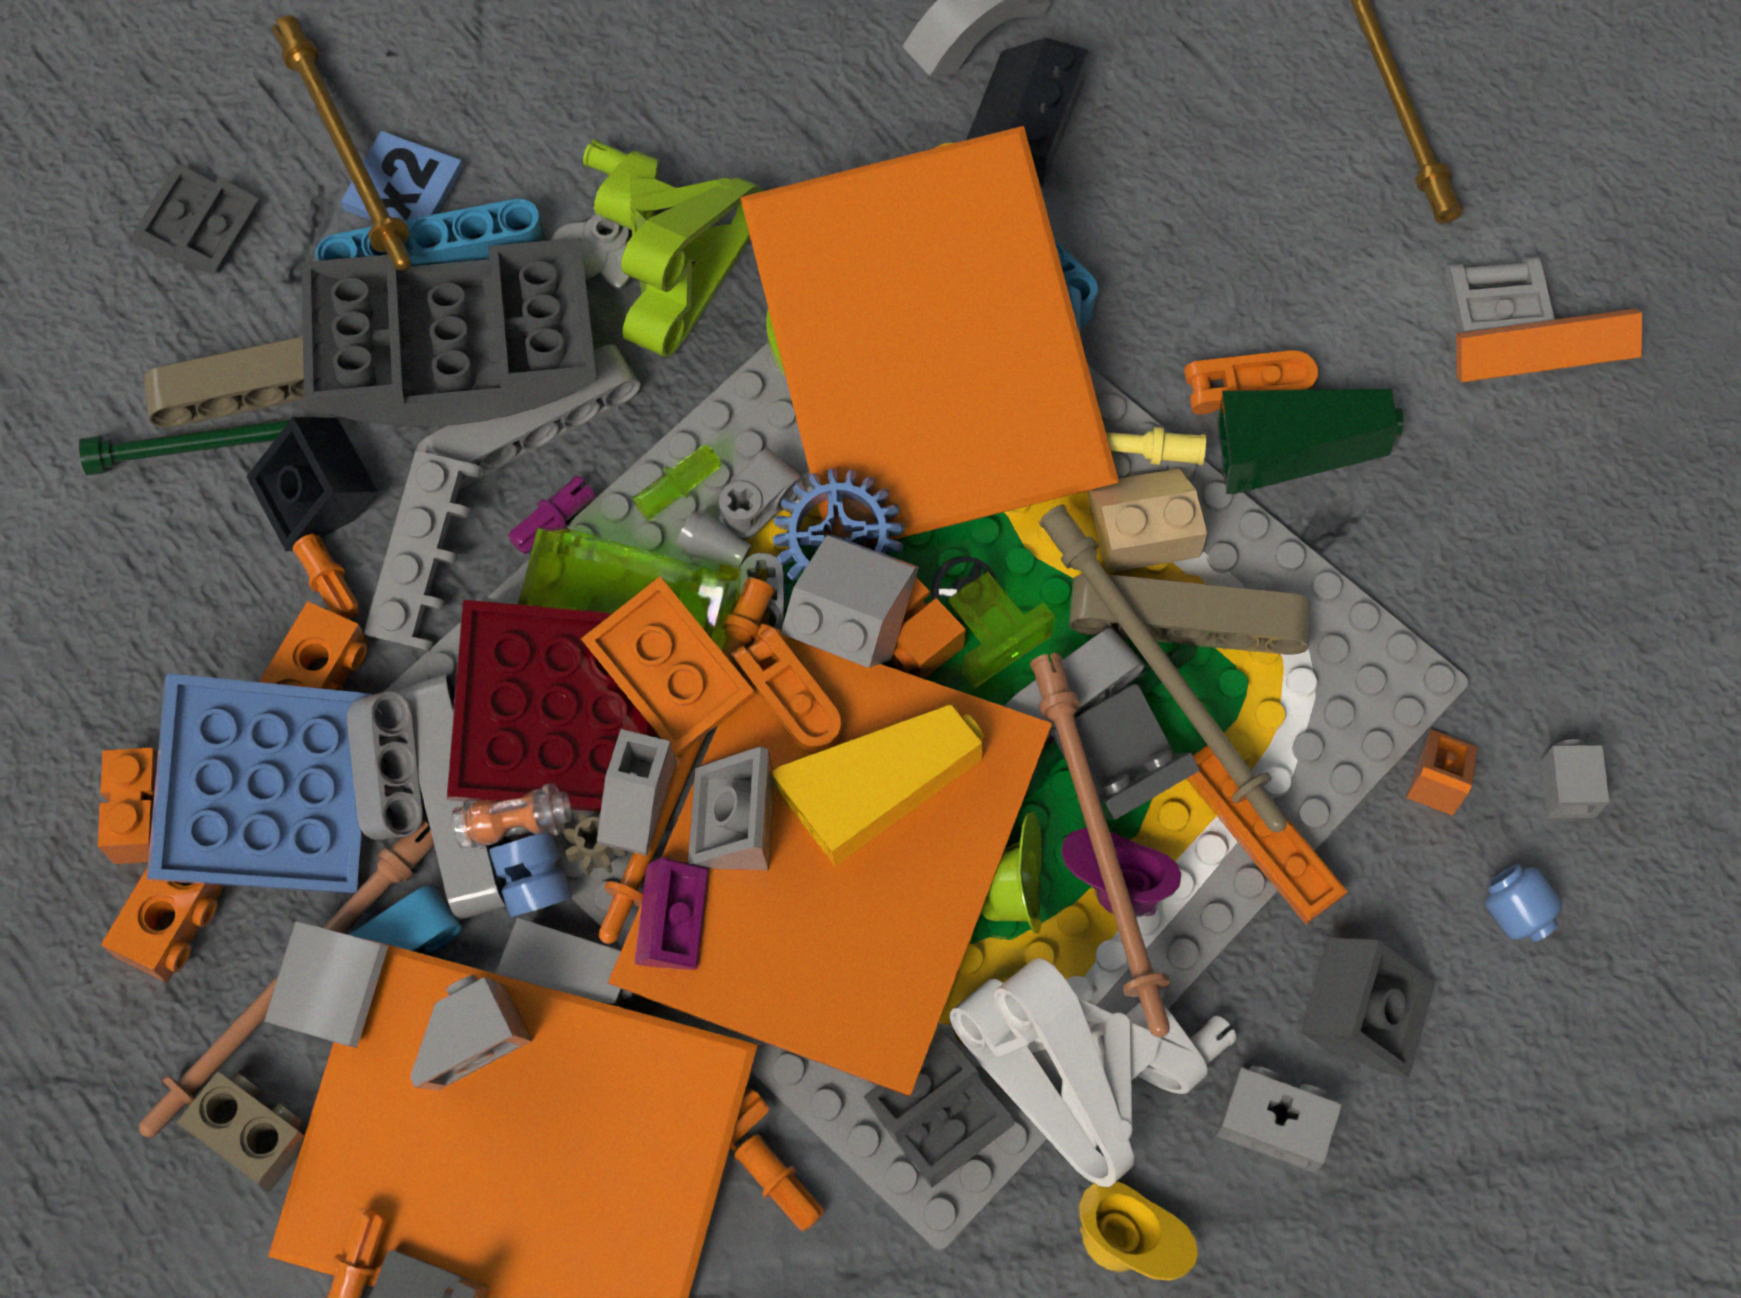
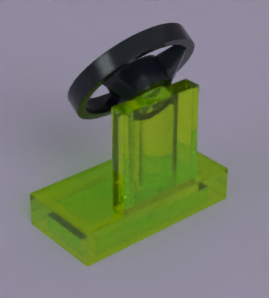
[931,556,1055,689]

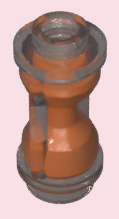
[452,783,572,851]

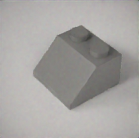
[780,534,919,668]
[410,975,532,1091]

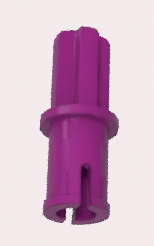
[508,475,595,554]

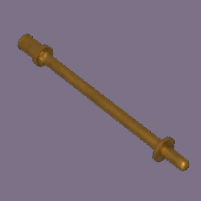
[1350,0,1463,224]
[272,15,412,271]

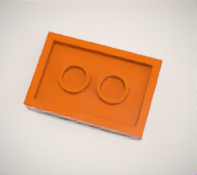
[581,576,756,757]

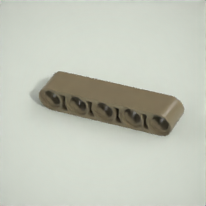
[143,337,304,428]
[1069,574,1311,655]

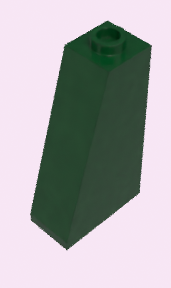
[1217,389,1404,494]

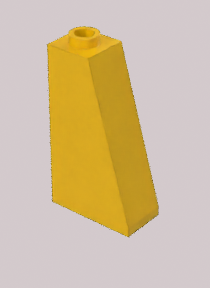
[771,704,984,866]

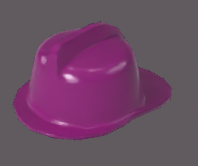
[1061,828,1182,917]

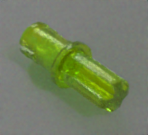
[631,444,721,522]

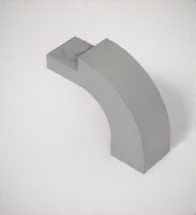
[902,0,1051,76]

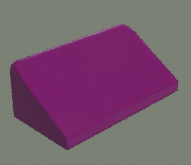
[635,857,709,970]

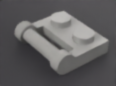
[1445,257,1555,333]

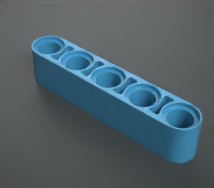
[316,199,544,266]

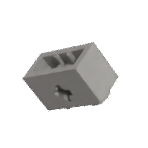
[1216,1066,1342,1173]

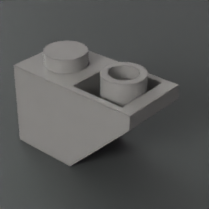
[597,729,676,856]

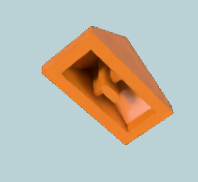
[1406,729,1478,816]

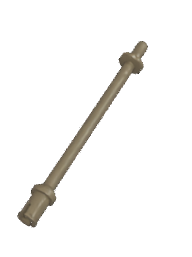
[1039,504,1287,833]

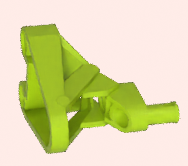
[583,139,763,358]

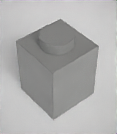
[1540,739,1609,818]

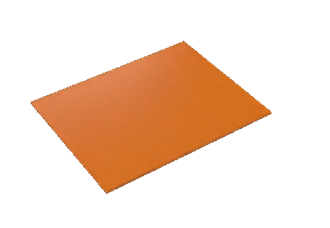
[740,126,1119,547]
[607,624,1052,1097]
[268,939,758,1298]

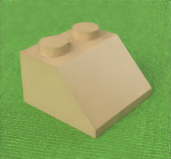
[1087,468,1207,573]

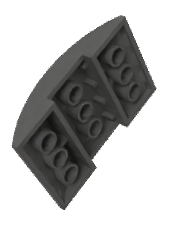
[301,238,597,426]

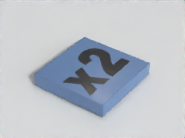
[340,131,464,221]

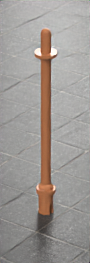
[1030,653,1170,1038]
[139,819,434,1138]

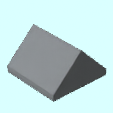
[688,746,774,870]

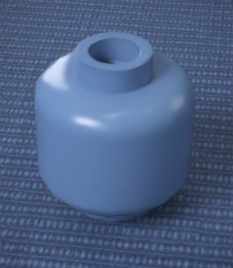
[1485,864,1562,942]

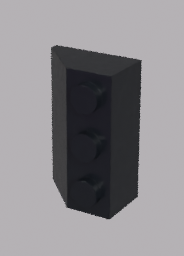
[966,37,1088,188]

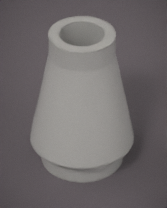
[676,510,751,570]

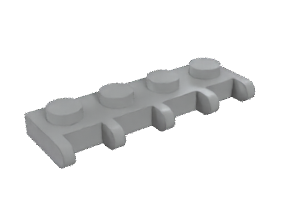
[364,450,482,652]

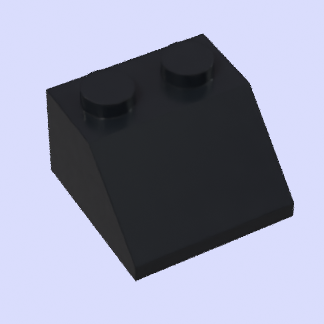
[246,417,378,552]

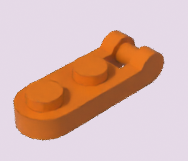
[1184,350,1318,415]
[729,626,842,753]

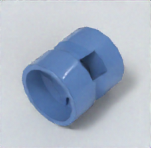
[488,829,573,917]

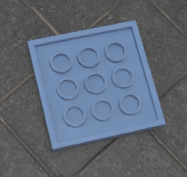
[147,673,372,894]

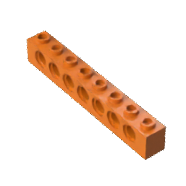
[101,601,368,983]

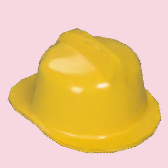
[1079,1182,1198,1281]

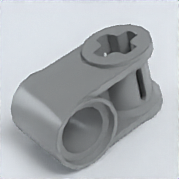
[719,449,805,541]

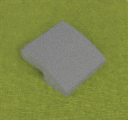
[264,921,388,1048]

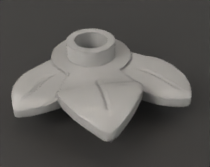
[550,214,631,290]

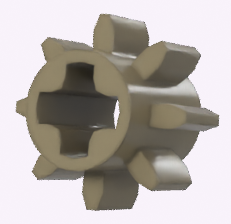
[564,812,627,876]

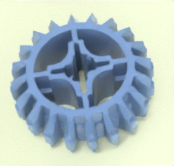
[773,469,904,581]

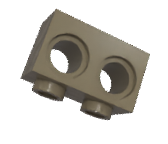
[176,1071,304,1192]

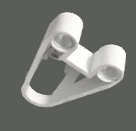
[950,958,1237,1187]

